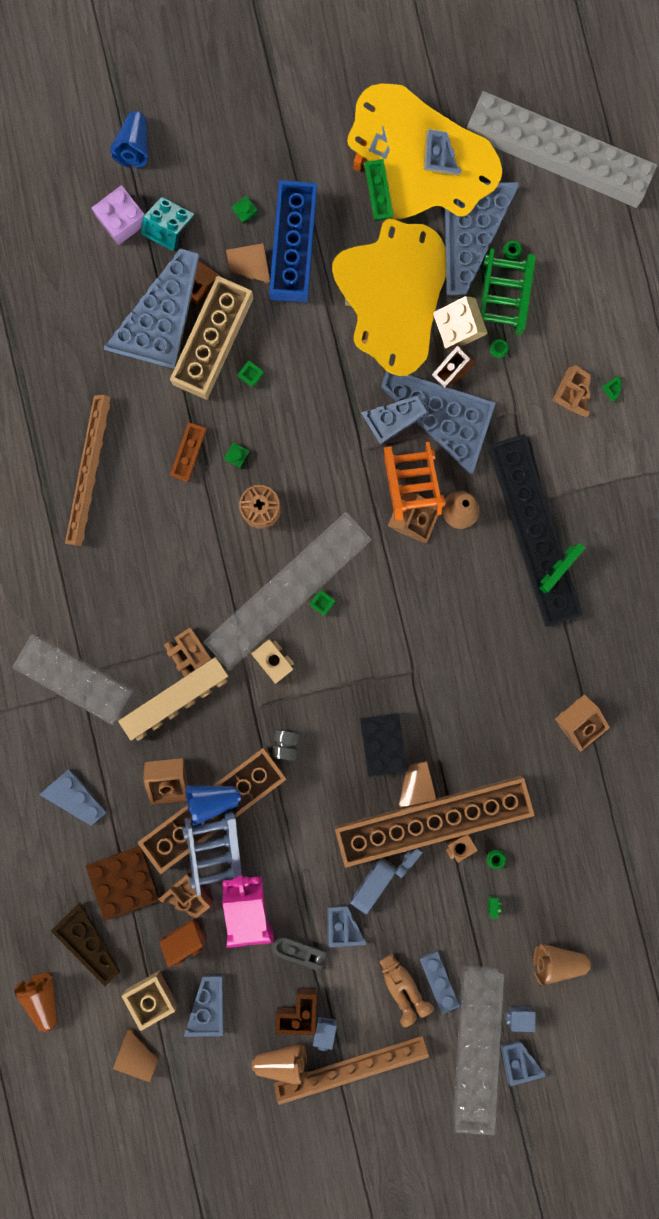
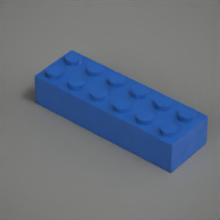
[269,180,317,303]

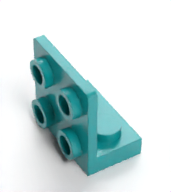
[141,197,194,252]

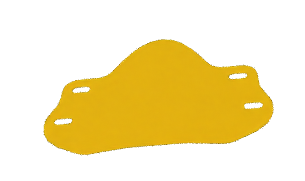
[347,83,502,219]
[332,219,446,376]

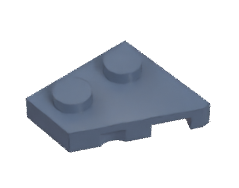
[424,129,461,176]
[327,905,366,947]
[500,1040,546,1086]

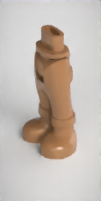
[379,954,434,1027]

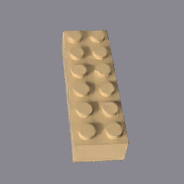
[170,276,253,400]

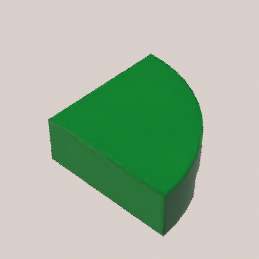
[601,376,621,403]

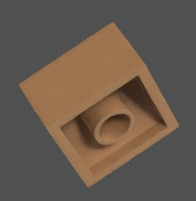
[388,493,438,544]
[555,694,610,752]
[144,758,188,805]

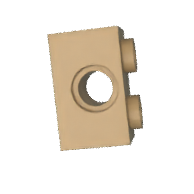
[251,639,294,684]

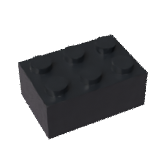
[360,712,407,777]

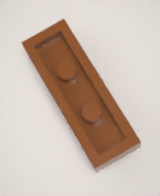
[170,422,207,483]

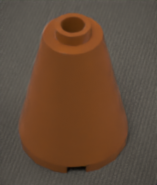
[14,973,57,1032]

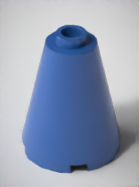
[110,111,148,168]
[185,785,241,826]

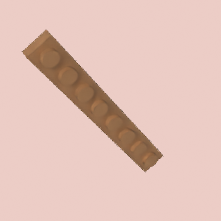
[65,395,111,546]
[274,1036,429,1105]

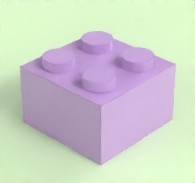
[92,185,145,246]

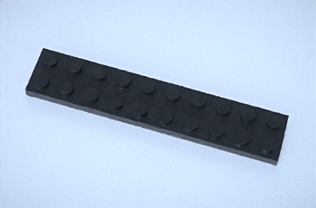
[487,434,583,627]

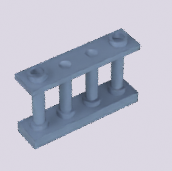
[182,809,242,896]

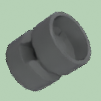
[271,729,300,761]

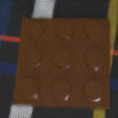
[85,846,160,921]

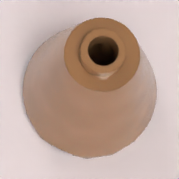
[442,491,480,529]
[533,944,591,985]
[252,1043,307,1086]

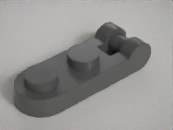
[273,936,328,971]

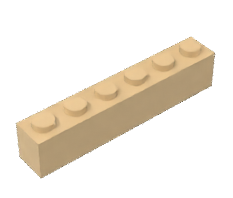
[118,657,229,741]

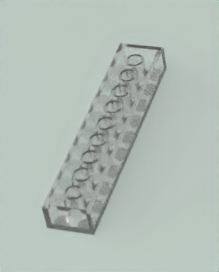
[203,512,372,670]

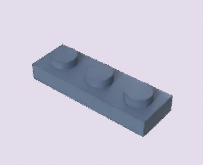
[419,950,460,1014]

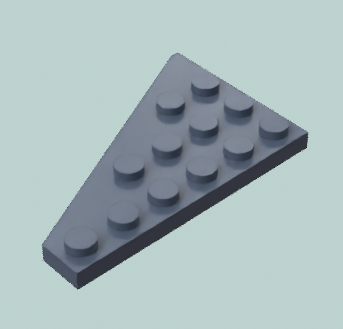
[445,182,518,297]
[103,249,200,369]
[381,371,496,474]

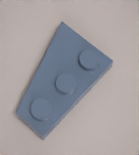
[361,396,429,445]
[39,769,107,826]
[184,974,224,1037]

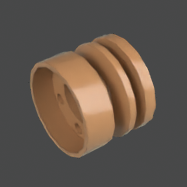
[239,485,281,529]

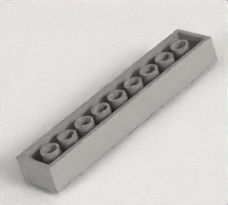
[467,91,657,208]

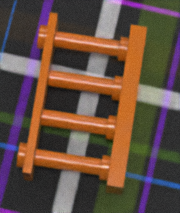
[384,442,445,521]

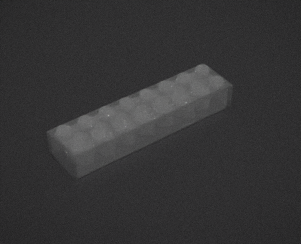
[453,965,504,1135]

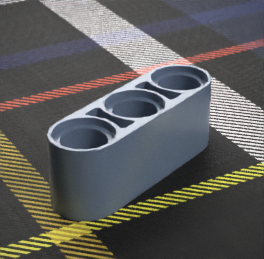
[350,858,397,914]

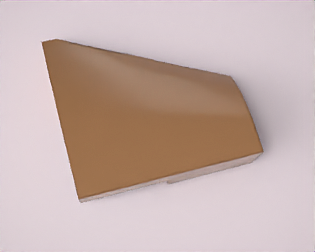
[226,243,270,284]
[553,365,591,417]
[399,761,436,807]
[159,872,214,918]
[113,1028,159,1082]

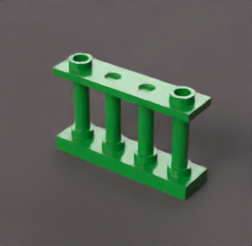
[480,248,536,335]

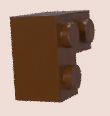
[275,988,317,1036]

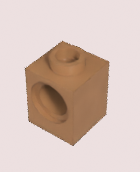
[445,834,478,862]

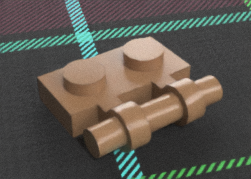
[164,627,212,677]

